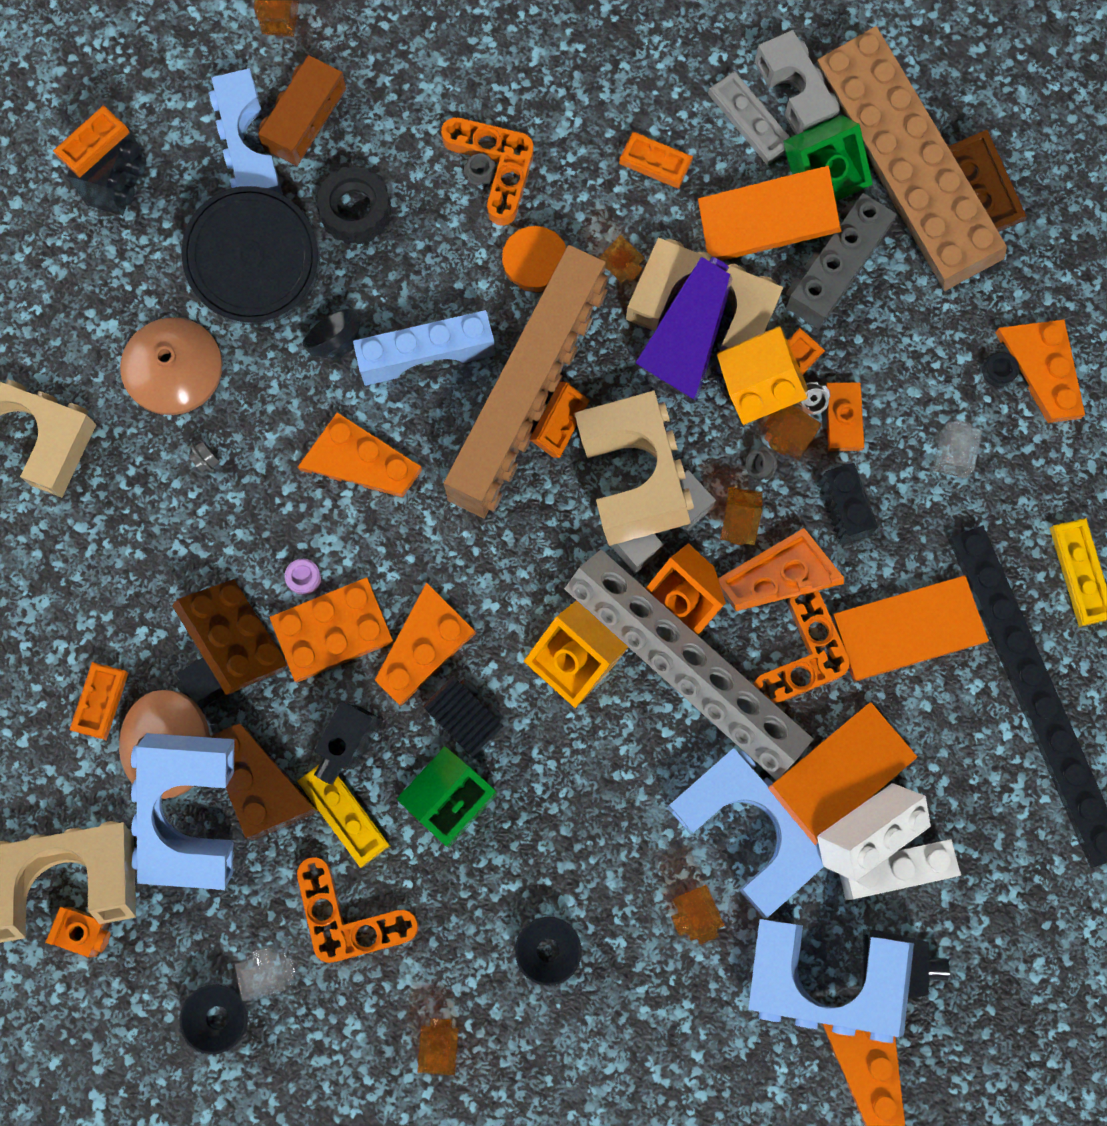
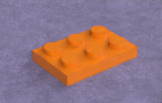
[269,577,394,683]

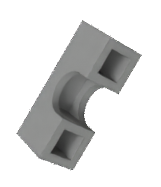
[754,30,840,135]
[611,470,716,574]

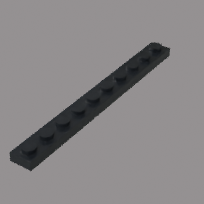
[948,525,1107,868]

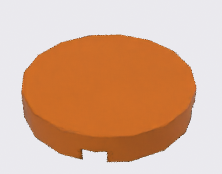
[502,226,566,292]

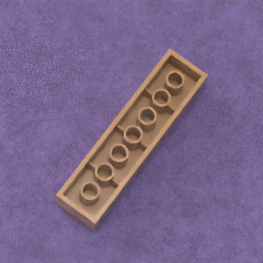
[817,26,1007,291]
[444,245,608,519]

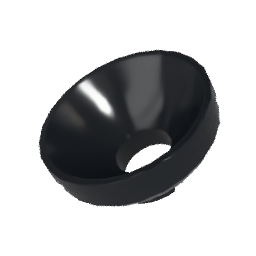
[302,309,360,360]
[515,917,582,986]
[179,984,249,1055]

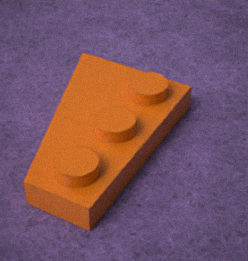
[995,319,1085,423]
[298,413,422,497]
[718,528,844,611]
[375,582,476,707]
[821,1023,905,1126]

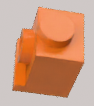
[45,907,111,958]

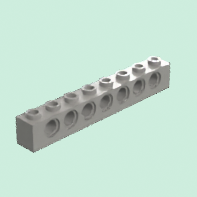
[564,550,813,780]

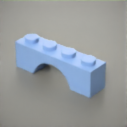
[209,68,283,195]
[353,310,495,386]

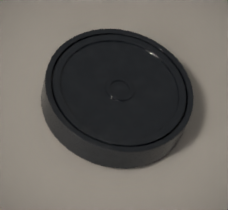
[181,186,320,326]

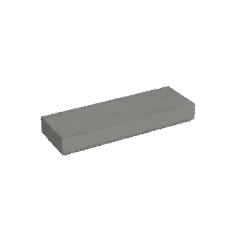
[708,71,790,166]

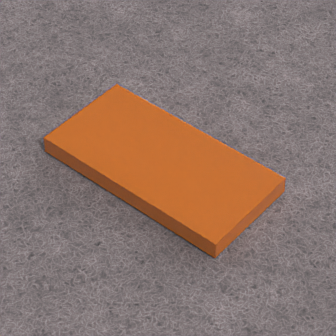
[698,165,842,261]
[831,575,989,682]
[768,702,917,845]

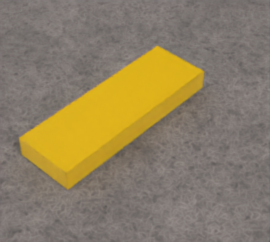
[1050,518,1107,627]
[297,764,390,868]

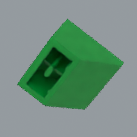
[396,746,498,848]

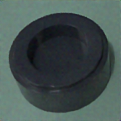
[982,352,1019,388]

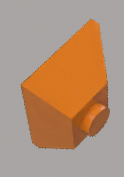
[645,543,726,635]

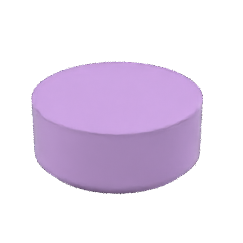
[285,559,321,595]

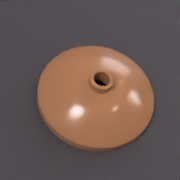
[120,318,223,415]
[119,690,210,799]

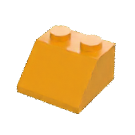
[717,326,808,425]
[523,600,629,708]

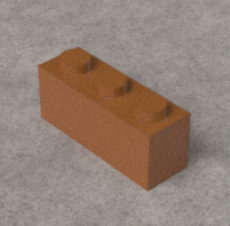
[258,55,346,166]

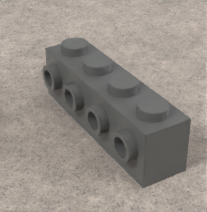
[786,193,897,330]

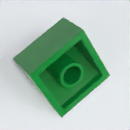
[783,115,873,201]

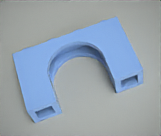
[131,733,234,890]
[667,748,823,918]
[748,919,914,1043]

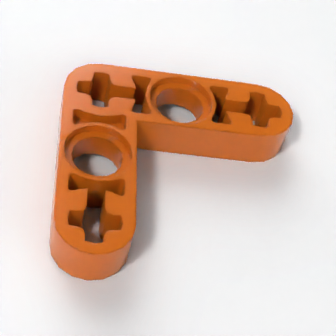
[441,118,534,226]
[753,591,850,705]
[297,857,419,963]

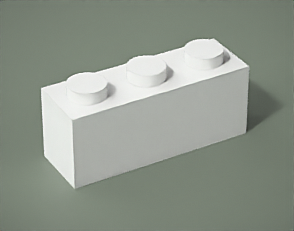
[817,783,931,882]
[839,839,961,900]

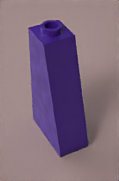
[636,256,732,401]

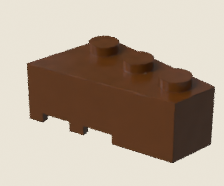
[210,723,319,841]

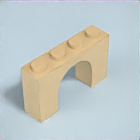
[626,237,783,351]
[0,380,96,498]
[575,391,694,546]
[0,821,136,943]

